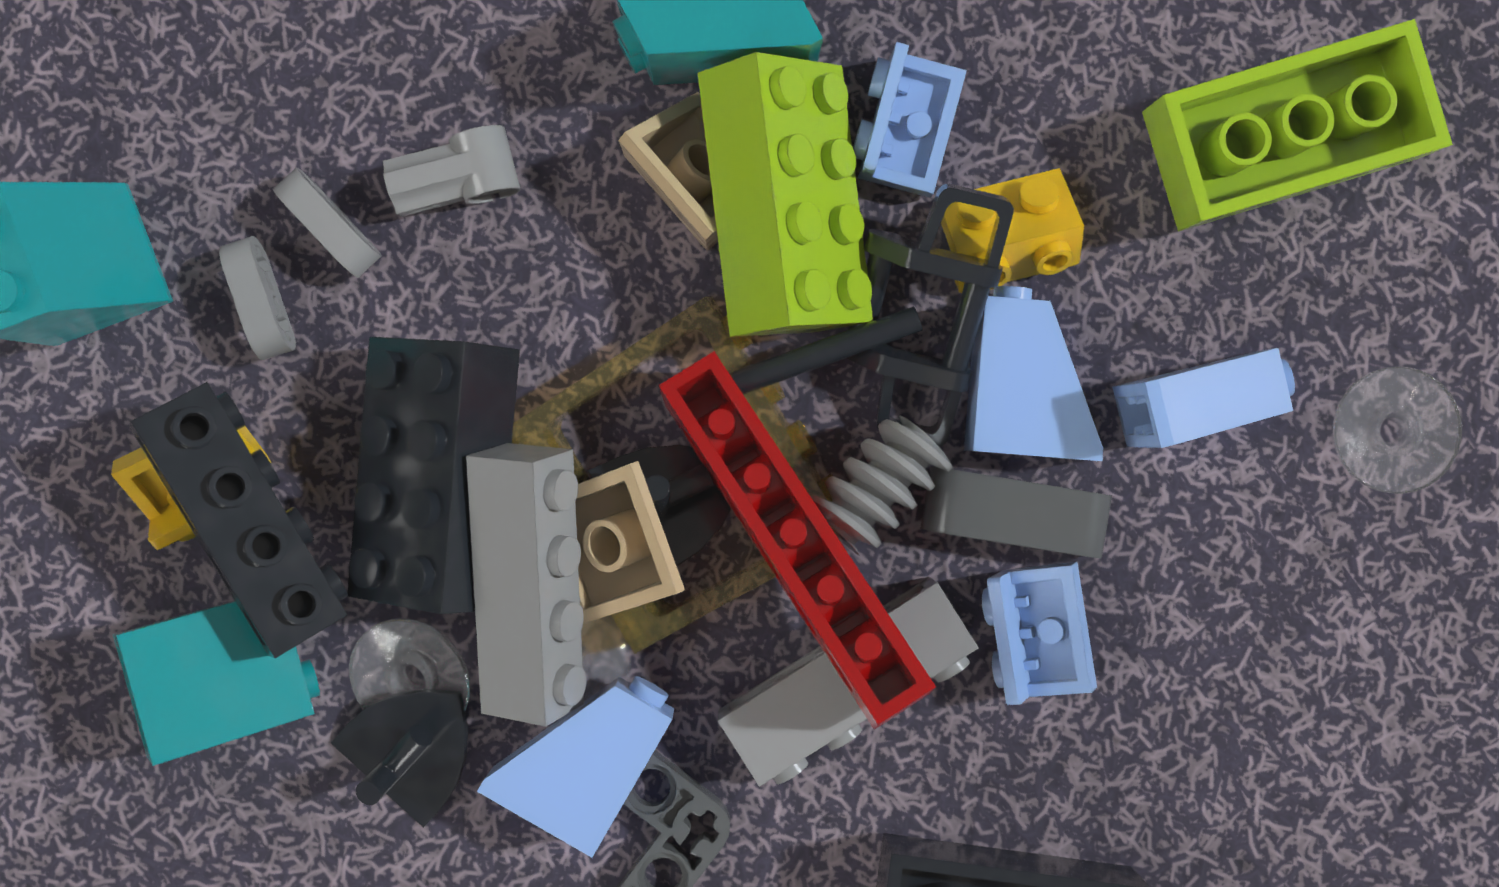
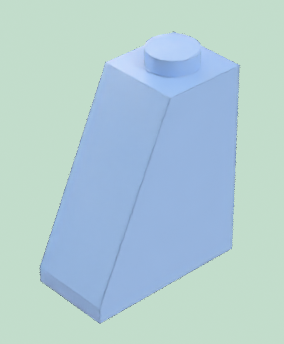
[964,286,1103,461]
[1112,348,1295,448]
[477,676,674,858]

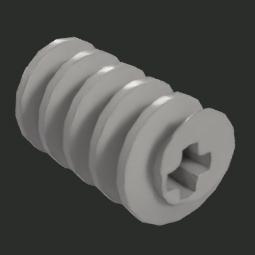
[811,415,953,556]

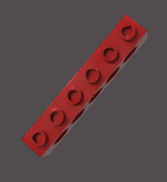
[658,351,936,730]

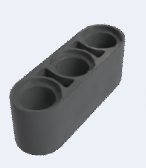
[920,466,1112,559]

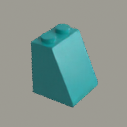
[612,0,823,85]
[0,182,173,346]
[112,600,320,766]

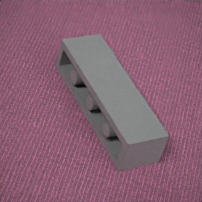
[466,443,586,727]
[718,577,978,787]

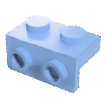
[853,42,967,198]
[982,562,1097,705]

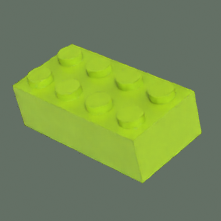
[1142,19,1453,232]
[698,52,873,337]

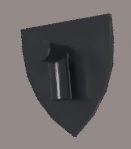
[588,445,732,566]
[331,689,468,828]

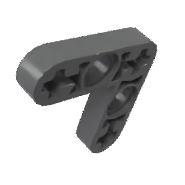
[616,750,730,887]

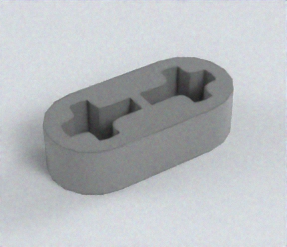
[273,167,382,278]
[219,236,296,361]

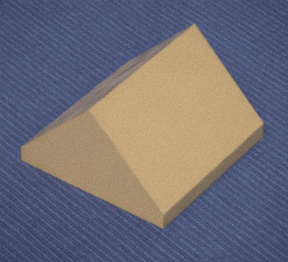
[618,92,718,251]
[575,461,685,624]

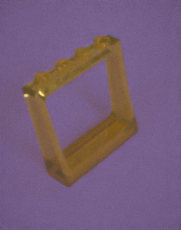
[512,296,841,654]

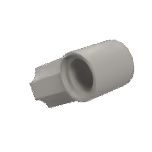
[383,125,520,217]

